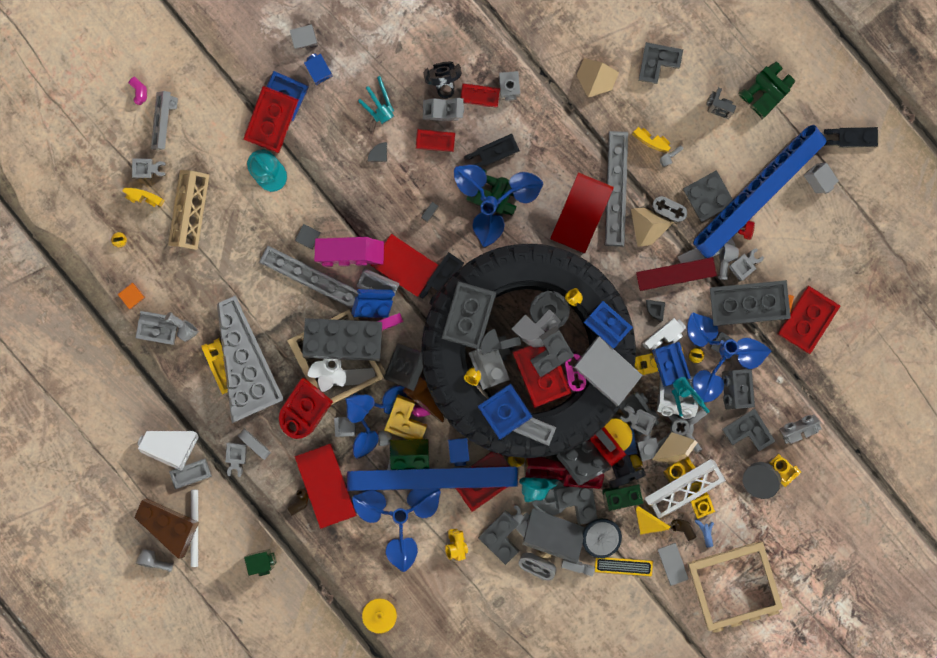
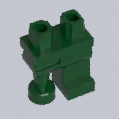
[738,61,795,120]
[466,169,517,216]
[601,484,644,511]

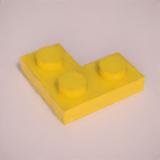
[384,395,427,440]

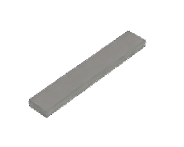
[605,131,628,247]
[259,246,358,309]

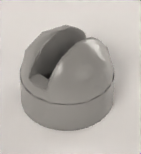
[378,431,392,446]

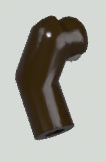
[287,489,309,516]
[670,519,697,541]

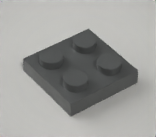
[683,170,733,222]
[557,439,611,485]

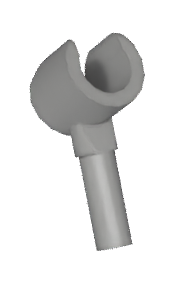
[660,145,683,167]

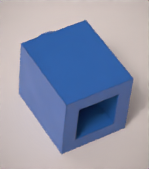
[304,53,333,85]
[448,438,470,466]

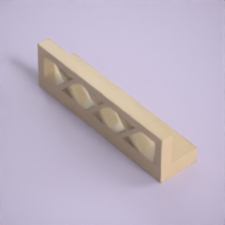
[168,170,209,250]

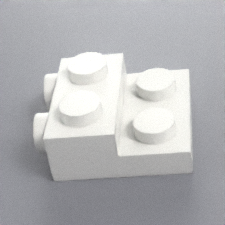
[642,318,686,350]
[657,376,698,419]

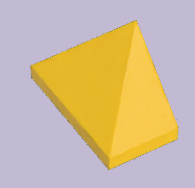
[635,505,671,535]

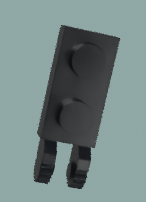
[824,127,878,148]
[464,134,520,167]
[419,252,464,305]

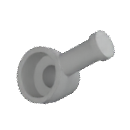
[718,243,739,280]
[165,312,199,342]
[136,549,173,572]

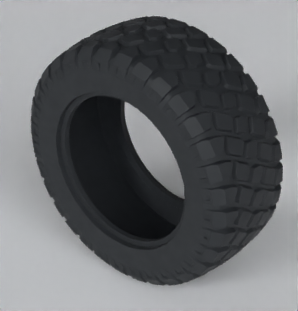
[421,243,636,458]

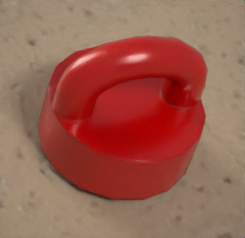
[738,221,755,240]

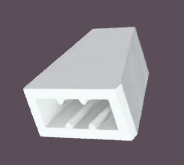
[137,431,199,471]

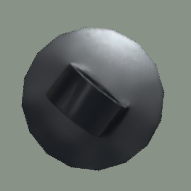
[423,61,462,99]
[608,454,646,488]

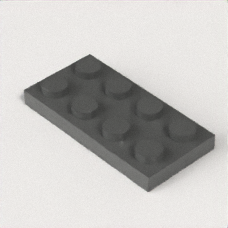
[710,280,791,326]
[303,318,382,361]

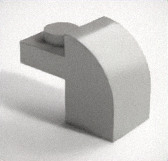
[423,98,464,121]
[512,309,561,347]

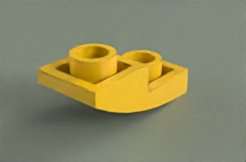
[632,127,671,153]
[122,188,165,207]
[684,478,715,519]

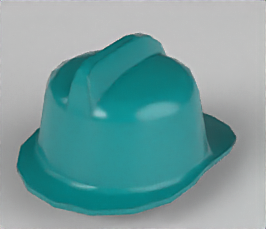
[247,149,287,192]
[519,477,559,502]

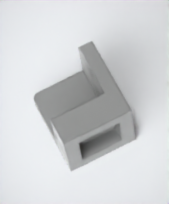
[290,25,318,49]
[334,417,356,437]

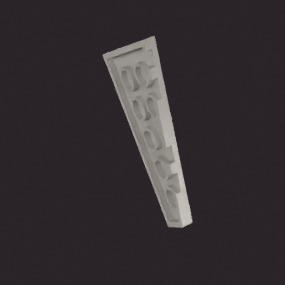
[217,296,284,423]

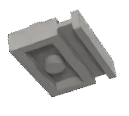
[136,311,178,345]
[469,348,510,390]

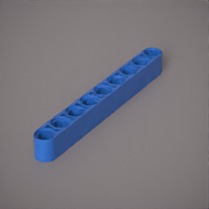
[693,125,826,258]
[347,467,518,491]

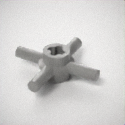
[658,408,707,454]

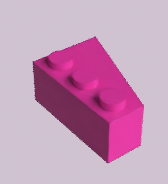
[314,237,384,267]

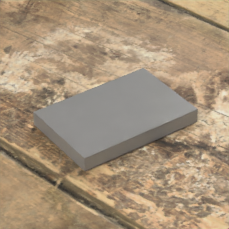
[573,337,643,406]

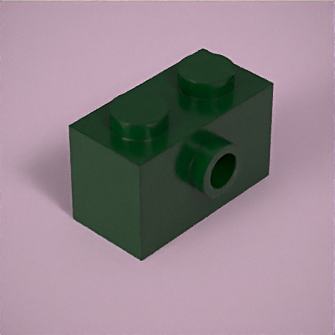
[390,439,429,470]
[244,549,277,576]

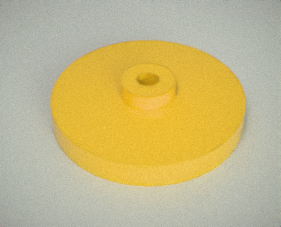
[604,419,632,451]
[362,598,397,633]

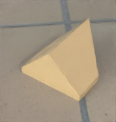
[577,58,619,98]
[631,208,674,247]
[652,432,698,466]

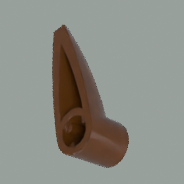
[403,377,445,423]

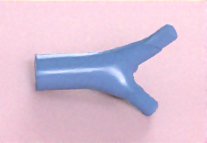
[695,519,714,548]

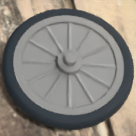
[583,518,622,558]

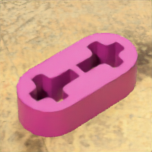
[377,313,404,331]
[565,354,586,391]

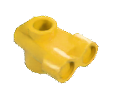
[768,454,801,487]
[663,456,696,483]
[445,529,468,561]

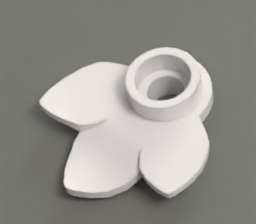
[308,358,346,392]

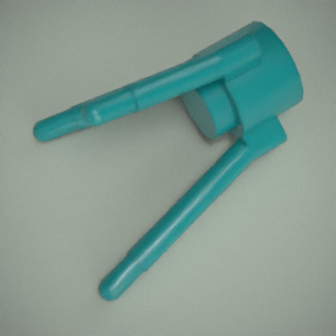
[358,76,394,124]
[671,377,710,416]

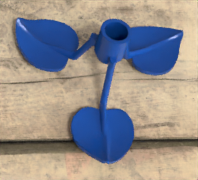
[454,165,544,247]
[687,312,771,403]
[345,385,407,459]
[352,489,441,572]

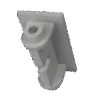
[779,414,821,444]

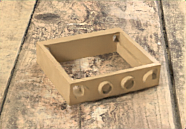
[287,310,386,405]
[687,541,783,633]

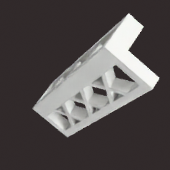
[645,459,726,519]

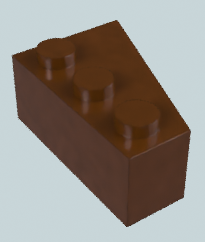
[134,499,199,559]

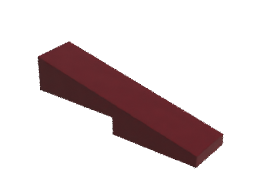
[636,257,717,291]
[524,457,604,489]

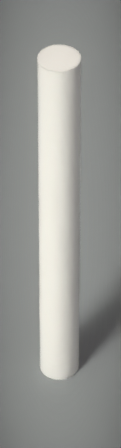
[191,490,198,567]

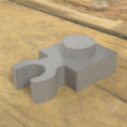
[132,159,166,179]
[728,248,764,281]
[620,406,657,436]
[225,442,247,477]
[508,505,530,537]
[561,559,595,576]

